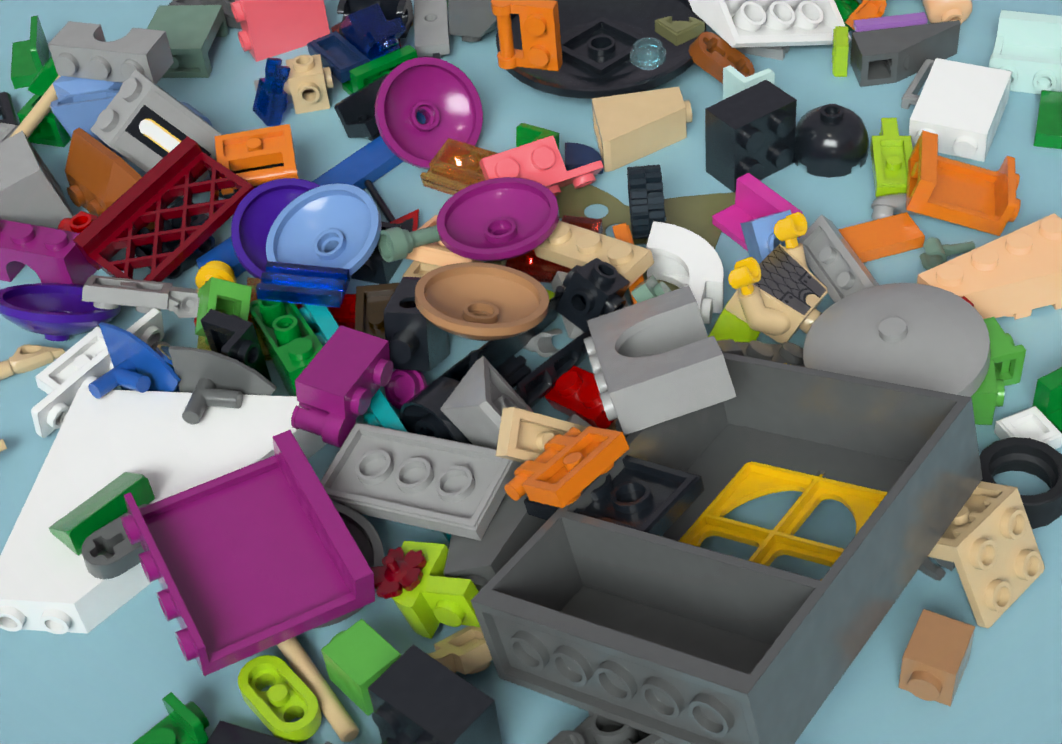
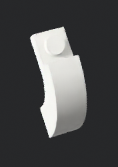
[646,221,724,324]

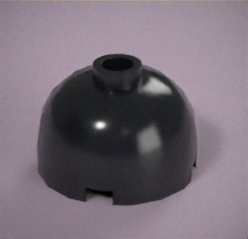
[794,104,869,178]

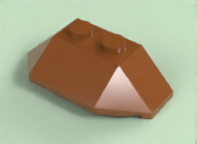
[65,127,167,230]

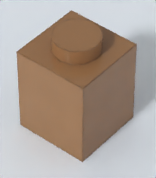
[898,609,976,707]

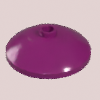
[375,57,483,169]
[436,177,559,262]

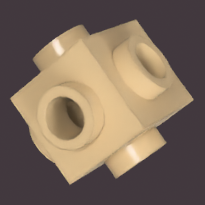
[281,54,334,114]

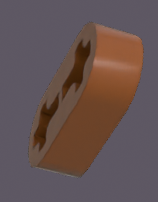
[689,31,754,84]

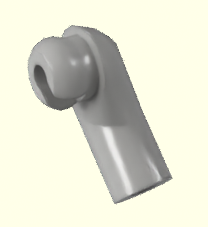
[871,193,925,220]

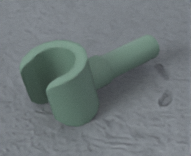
[919,237,975,270]

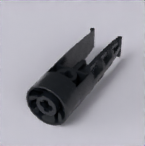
[400,286,591,445]

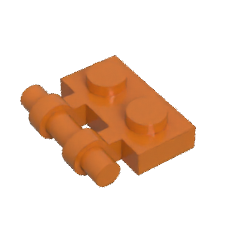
[504,426,630,508]

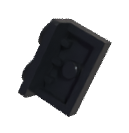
[334,74,388,140]
[200,309,272,383]

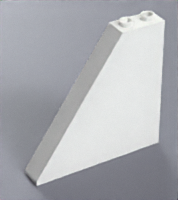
[0,388,327,634]

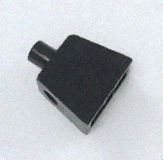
[384,277,450,371]

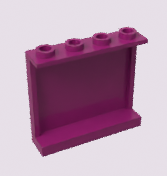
[121,430,375,676]

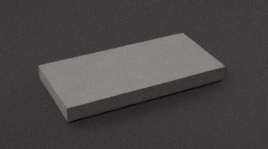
[320,422,522,541]

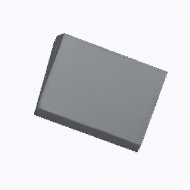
[440,356,533,464]

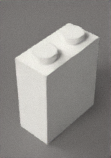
[909,58,1012,162]

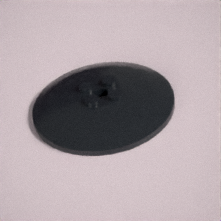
[496,0,706,99]

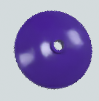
[231,178,320,290]
[0,283,122,341]

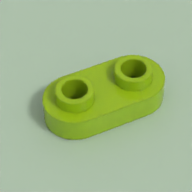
[238,655,322,743]

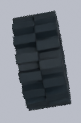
[627,164,665,239]

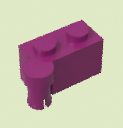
[291,325,393,448]

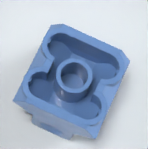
[50,76,123,158]

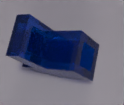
[340,3,406,61]

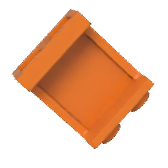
[906,130,1021,236]

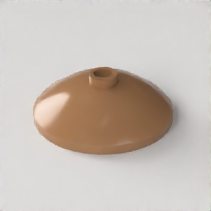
[415,262,549,341]

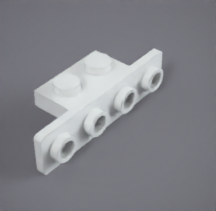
[31,308,164,438]

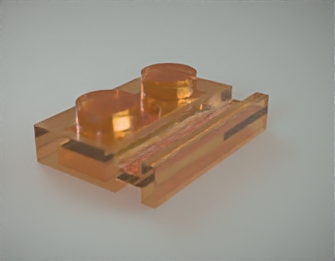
[420,138,498,195]

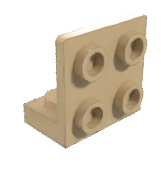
[928,481,1045,628]

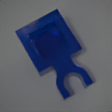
[252,58,290,126]

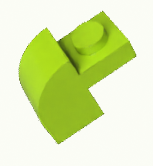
[392,541,480,639]

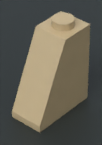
[592,86,692,172]

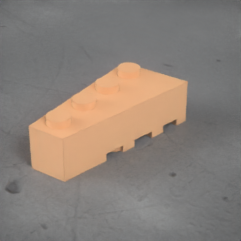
[917,213,1062,320]

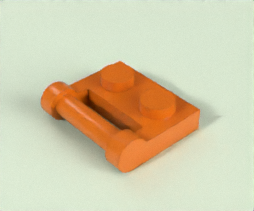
[491,0,563,72]
[214,124,299,195]

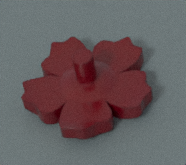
[371,547,427,599]

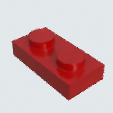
[545,365,614,429]

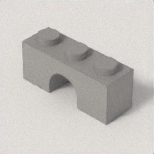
[48,21,174,84]

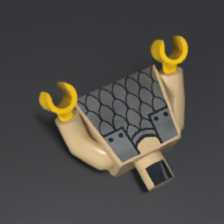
[725,212,828,344]

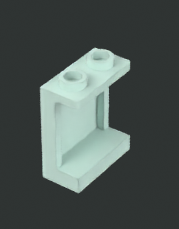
[989,10,1062,94]

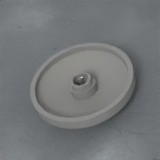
[803,283,991,397]

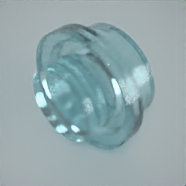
[630,37,666,70]

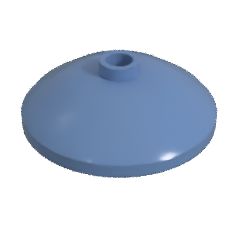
[266,183,382,289]

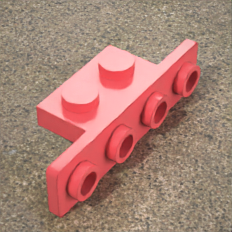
[479,135,604,196]

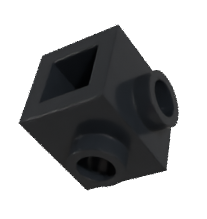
[555,258,630,332]

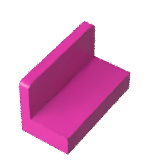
[712,173,803,251]

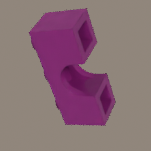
[0,219,97,286]

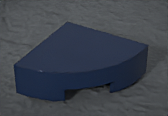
[565,142,603,174]

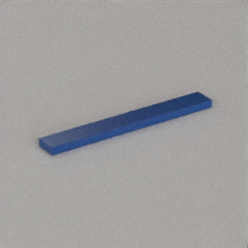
[196,112,426,278]

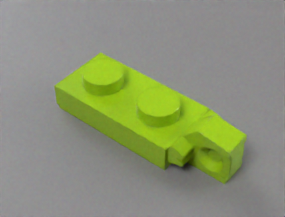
[870,118,913,197]

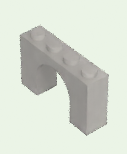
[583,285,737,435]

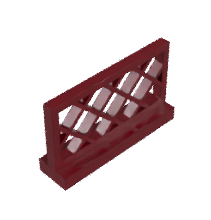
[73,136,254,282]

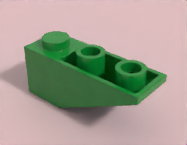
[249,289,323,396]

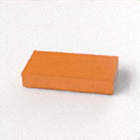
[838,212,925,263]

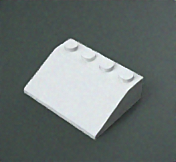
[688,0,851,48]

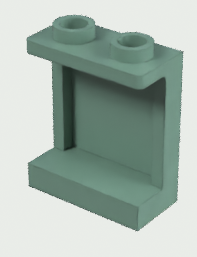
[147,5,228,78]

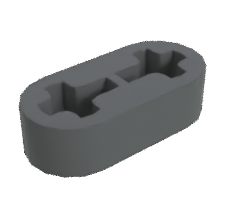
[82,504,150,579]

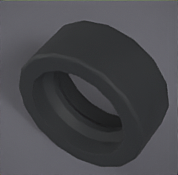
[980,437,1062,529]

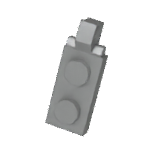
[82,275,200,318]

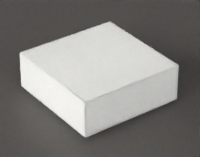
[994,406,1062,449]

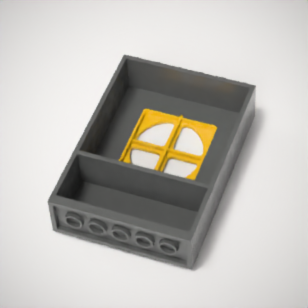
[471,352,983,744]

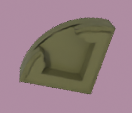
[655,16,705,46]

